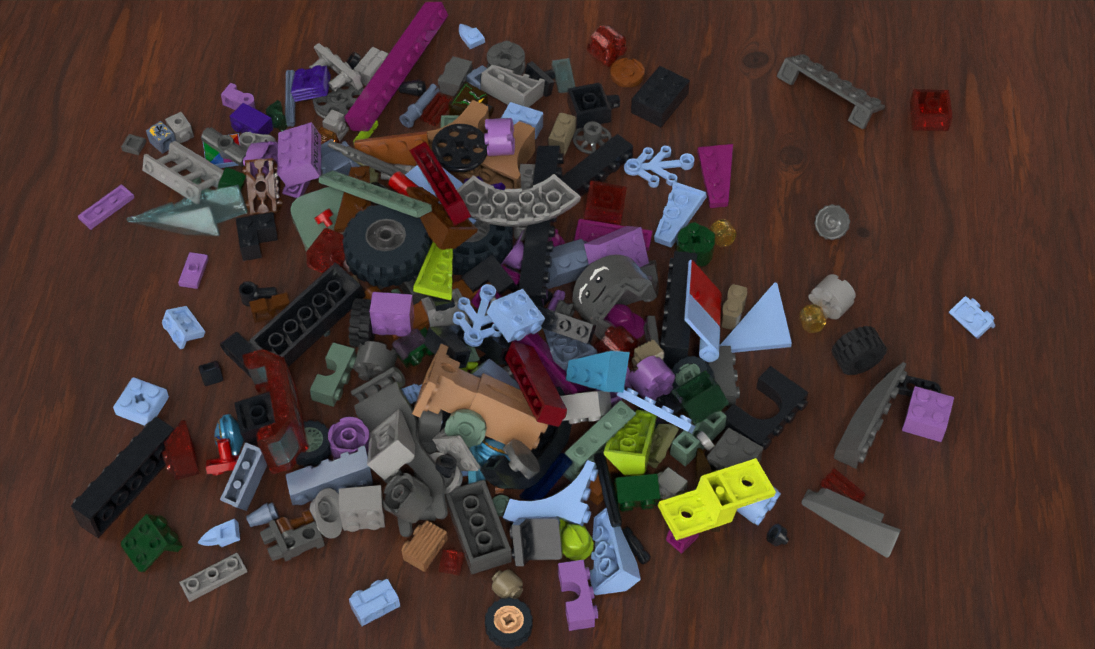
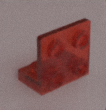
[306,228,345,273]

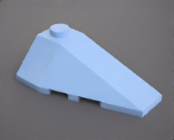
[590,508,641,595]

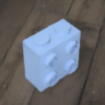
[486,289,545,343]

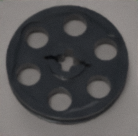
[432,124,488,172]

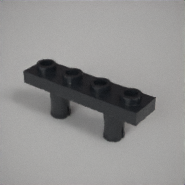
[535,304,596,344]

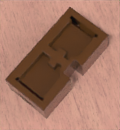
[249,292,290,323]

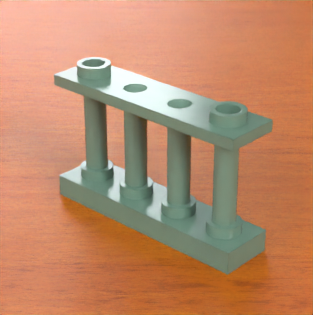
[562,400,636,483]

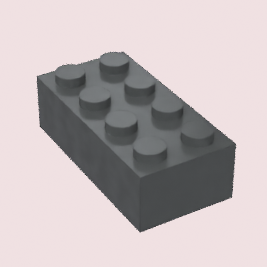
[445,480,512,575]

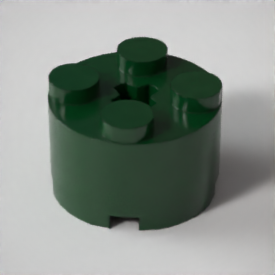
[676,222,715,267]

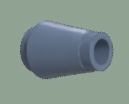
[246,502,279,527]

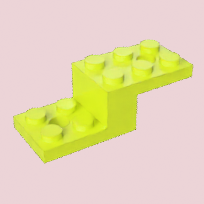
[658,458,776,540]

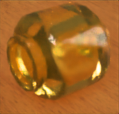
[710,219,737,247]
[799,304,827,333]

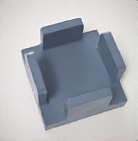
[321,139,360,176]

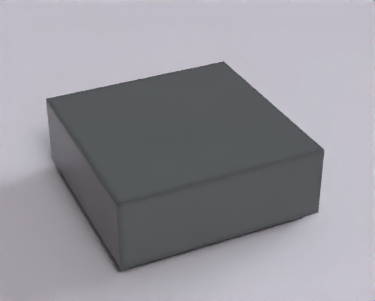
[121,134,146,155]

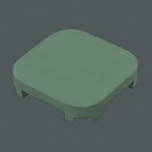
[291,186,344,260]

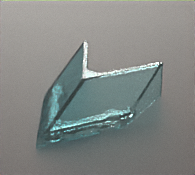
[126,184,248,236]

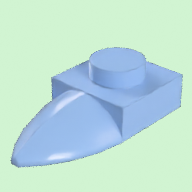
[459,24,485,49]
[198,519,240,547]

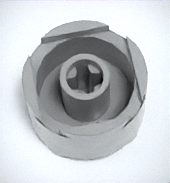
[808,274,856,319]

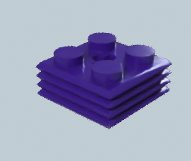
[291,65,331,102]

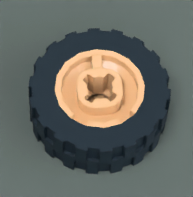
[485,598,533,649]

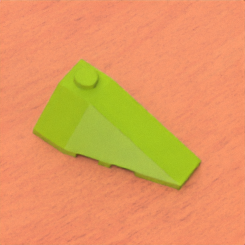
[604,410,657,476]

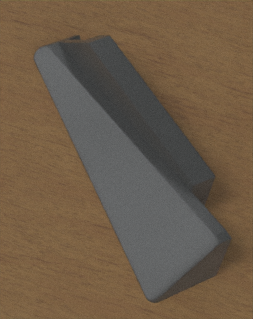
[802,488,901,558]

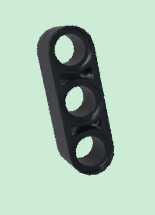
[220,332,271,381]

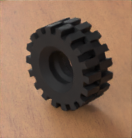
[349,298,375,348]

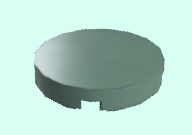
[445,409,487,448]

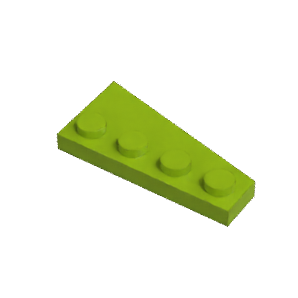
[413,242,453,301]

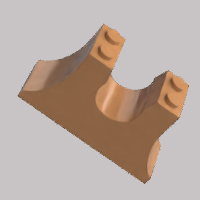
[427,100,535,189]

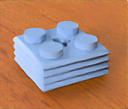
[113,377,169,426]

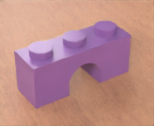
[558,560,598,631]

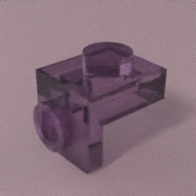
[392,328,425,360]

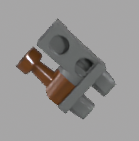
[260,509,325,562]

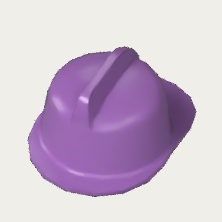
[501,230,524,270]

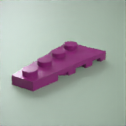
[697,144,733,208]
[574,219,652,251]

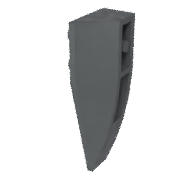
[834,362,908,469]

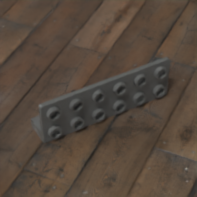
[777,54,885,129]

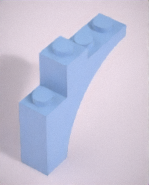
[503,460,598,526]

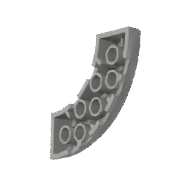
[457,174,581,227]

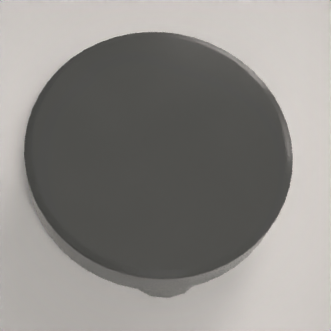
[503,439,540,479]

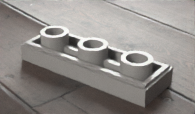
[179,553,247,602]

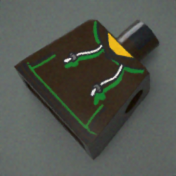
[449,81,494,117]

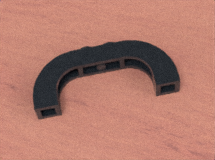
[480,386,572,490]

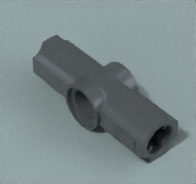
[201,127,247,167]

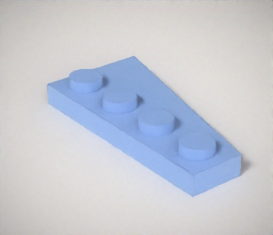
[654,181,707,247]
[617,388,696,433]

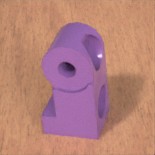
[221,83,255,110]

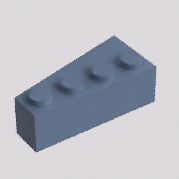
[286,445,373,506]

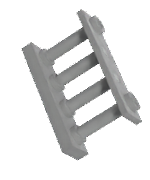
[142,141,224,204]

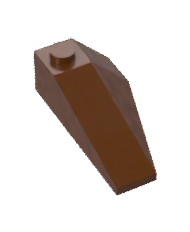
[406,187,478,250]

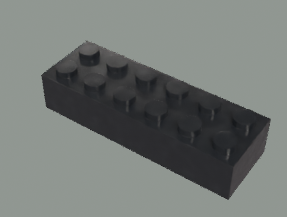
[660,251,697,369]
[249,262,366,374]
[70,416,181,538]

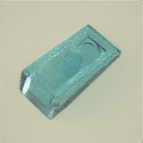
[551,58,575,93]

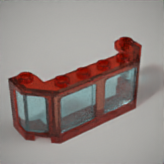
[242,349,309,475]

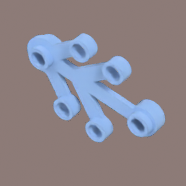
[624,146,694,188]
[452,284,502,347]

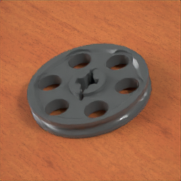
[313,80,364,121]

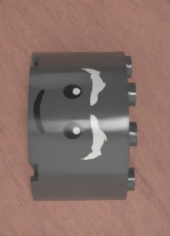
[573,255,652,342]

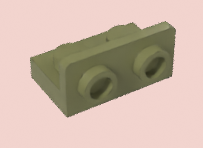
[648,424,679,468]

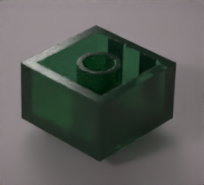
[671,370,729,425]

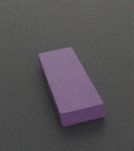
[78,184,134,230]

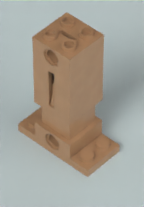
[412,344,548,450]

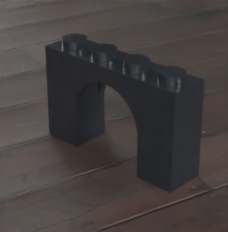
[424,323,512,368]
[723,366,809,450]

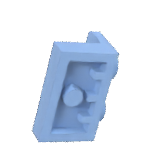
[949,296,995,339]
[162,306,205,349]

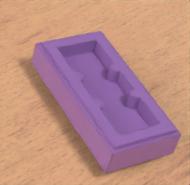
[178,252,209,289]

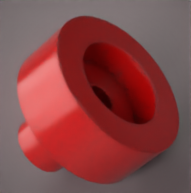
[314,208,333,227]

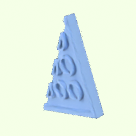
[720,283,792,353]

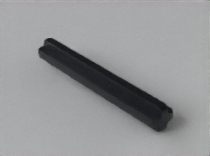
[594,452,622,528]

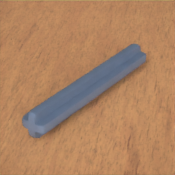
[285,70,295,127]

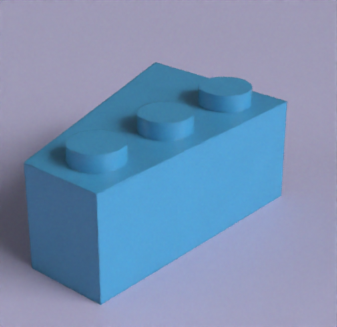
[566,351,630,393]

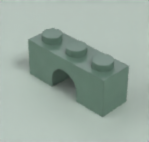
[310,343,356,407]
[670,404,727,467]

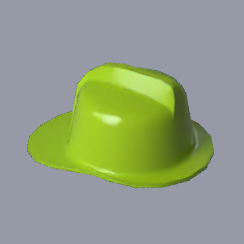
[560,519,594,561]

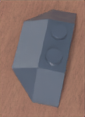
[546,239,589,289]

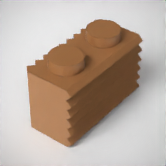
[402,520,448,572]

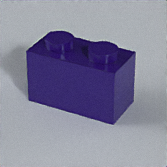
[230,103,273,135]

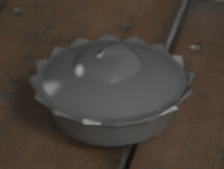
[814,204,851,241]

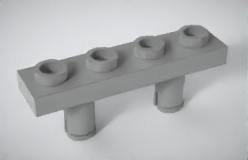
[309,43,363,92]

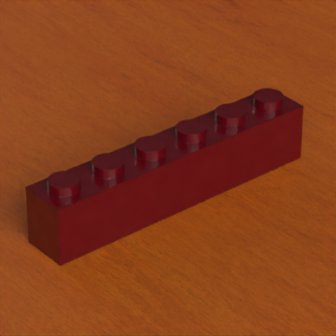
[409,141,471,226]
[505,341,567,427]

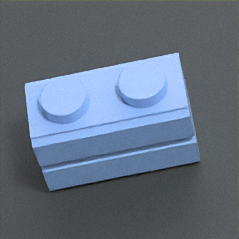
[349,579,400,626]

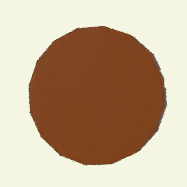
[610,58,645,87]

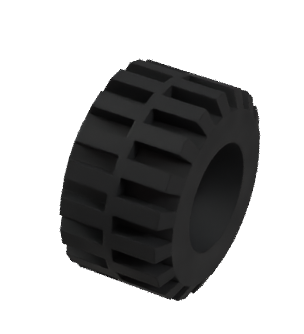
[831,326,887,375]

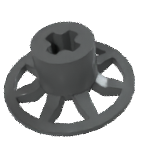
[573,121,612,154]

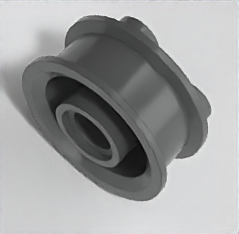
[487,41,525,75]

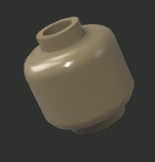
[492,570,523,599]

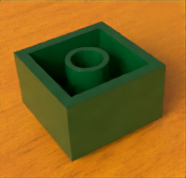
[613,474,661,512]

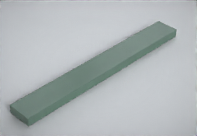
[318,170,432,218]

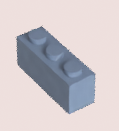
[220,443,272,511]

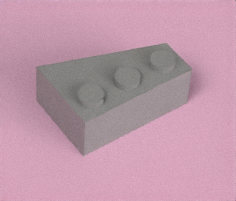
[481,65,545,108]

